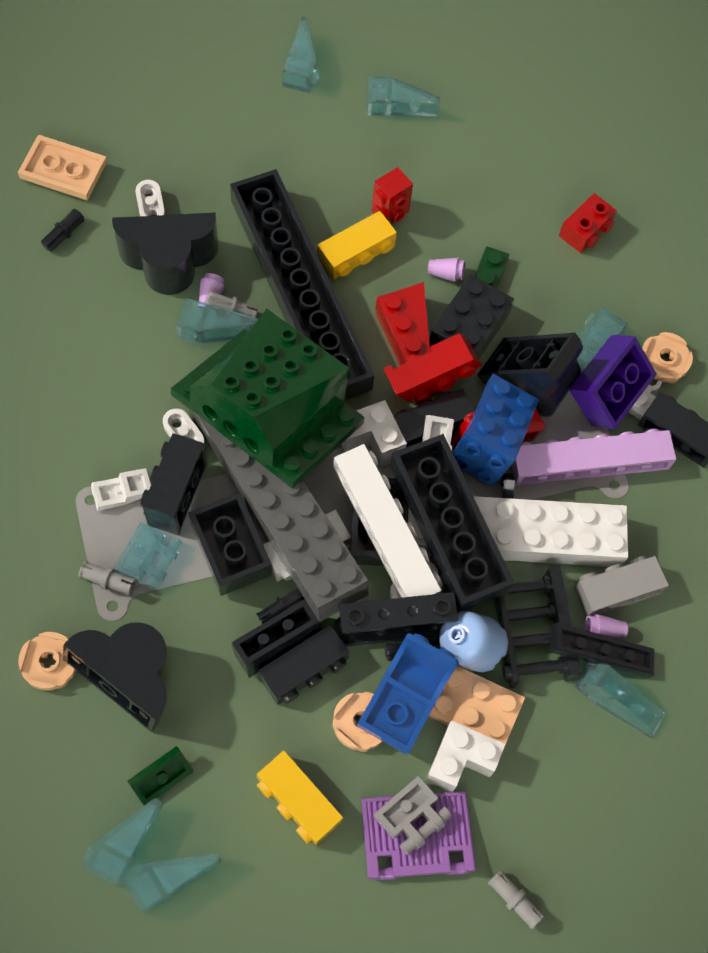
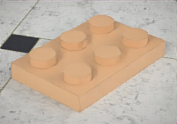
[18,135,107,201]
[428,666,525,744]

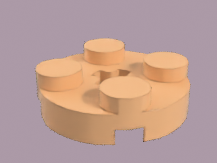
[642,332,693,384]
[18,632,76,691]
[333,692,383,752]

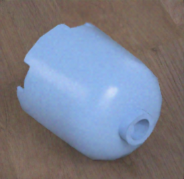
[439,611,508,672]

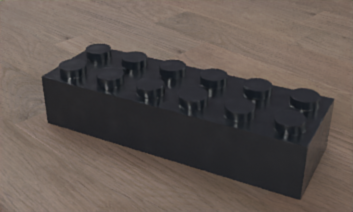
[390,434,515,612]

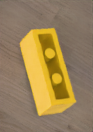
[317,211,397,280]
[257,750,343,846]

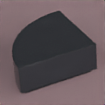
[501,473,515,499]

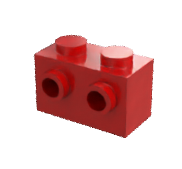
[371,167,413,224]
[559,193,617,253]

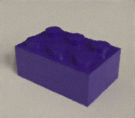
[569,335,657,429]

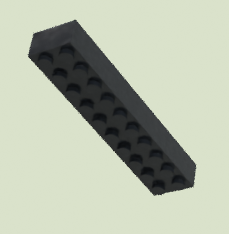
[230,169,374,400]

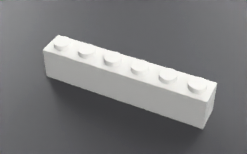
[333,444,442,598]

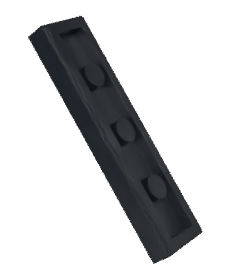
[550,623,654,678]

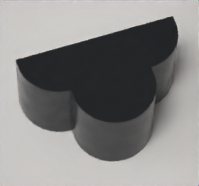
[112,212,218,295]
[477,332,583,417]
[63,622,167,732]

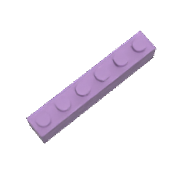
[511,429,676,486]

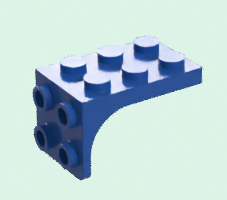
[452,374,539,486]
[356,633,459,755]

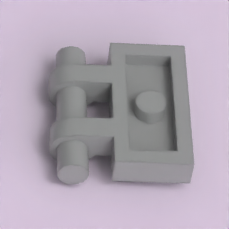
[374,776,452,855]

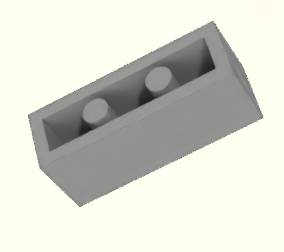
[574,556,669,617]

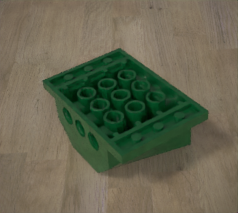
[171,308,365,489]

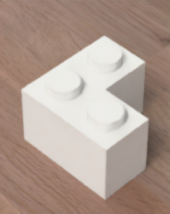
[341,400,407,467]
[426,721,505,792]

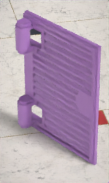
[361,791,476,881]

